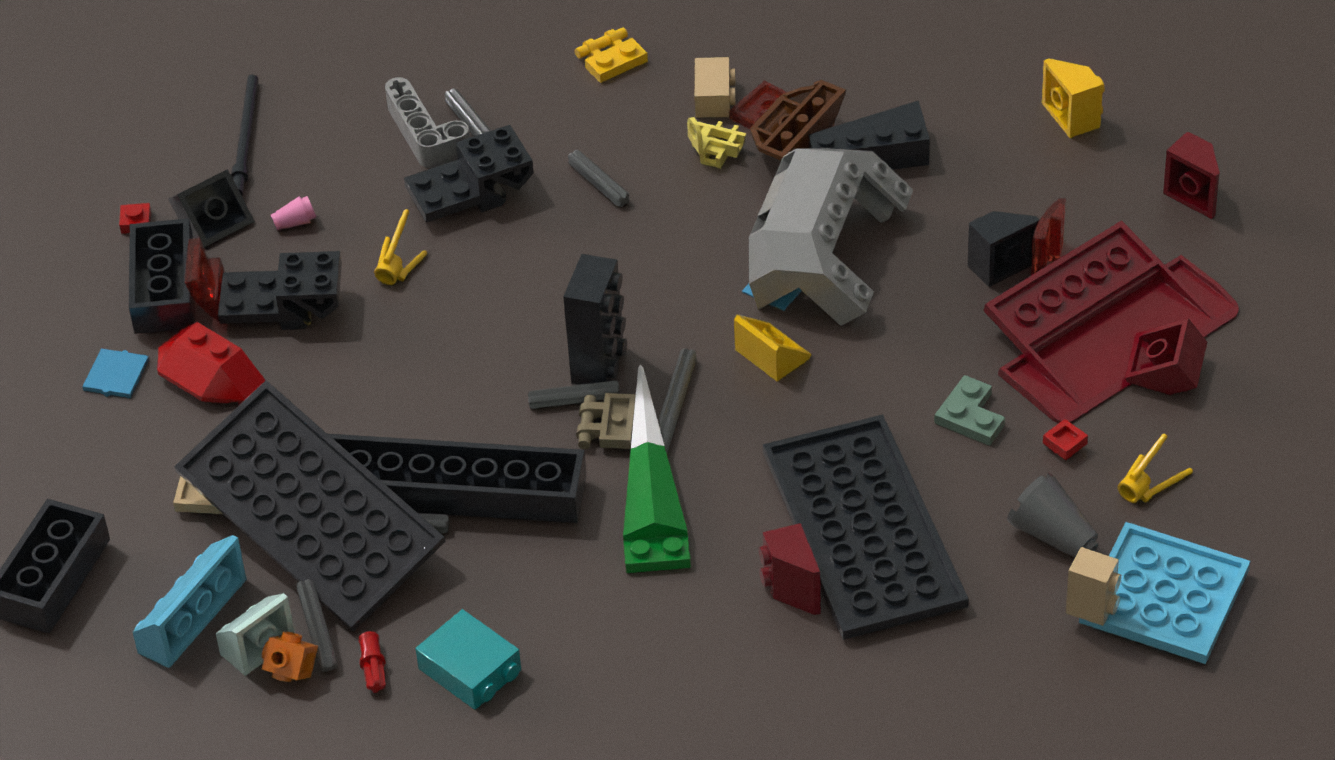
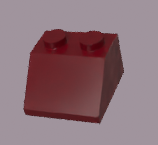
[1163,131,1220,219]
[1124,318,1208,395]
[759,523,821,615]

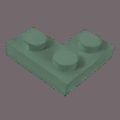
[934,375,1005,446]

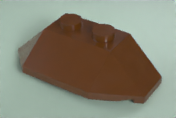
[750,80,846,161]

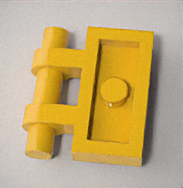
[574,27,648,83]

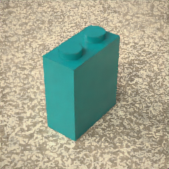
[415,609,522,710]

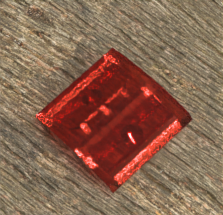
[1031,198,1066,275]
[184,238,225,321]

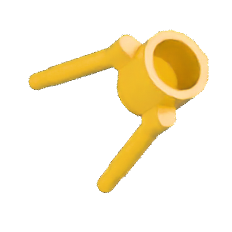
[374,209,427,285]
[1117,434,1193,503]

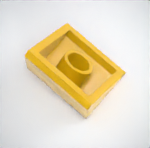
[734,314,812,381]

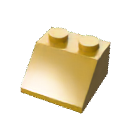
[1042,58,1105,138]

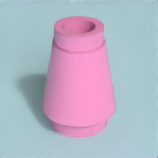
[270,196,317,231]

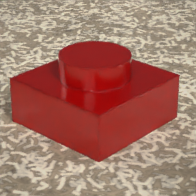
[119,203,152,234]
[1043,419,1088,460]

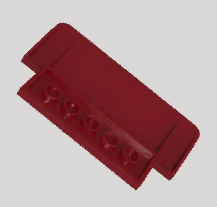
[983,220,1239,423]

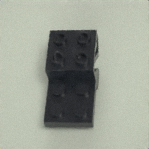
[404,125,534,223]
[218,251,342,330]

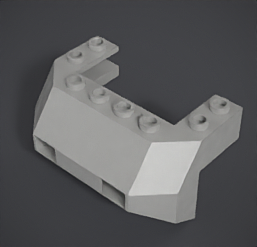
[749,148,913,326]

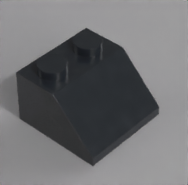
[168,169,255,248]
[968,211,1040,287]

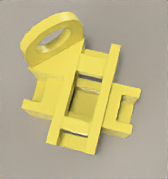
[687,117,746,169]

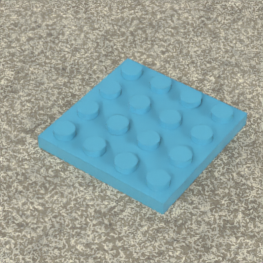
[1079,522,1250,664]

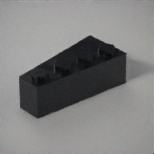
[809,100,930,170]

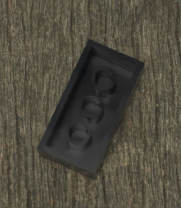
[129,218,195,334]
[563,254,628,385]
[0,498,110,634]

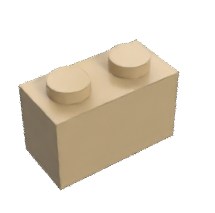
[695,57,736,118]
[1066,547,1122,626]

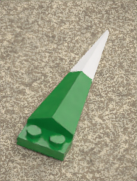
[623,365,691,573]

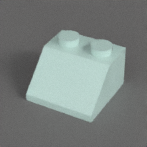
[216,593,295,676]

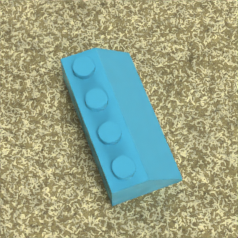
[133,535,247,668]

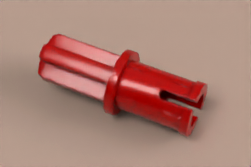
[358,631,386,693]

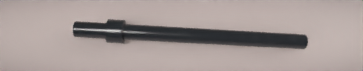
[231,74,259,196]

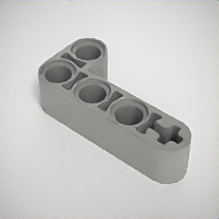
[385,77,470,168]

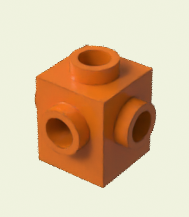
[262,631,318,682]

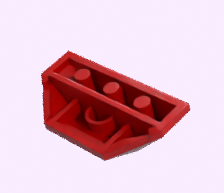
[157,322,266,404]

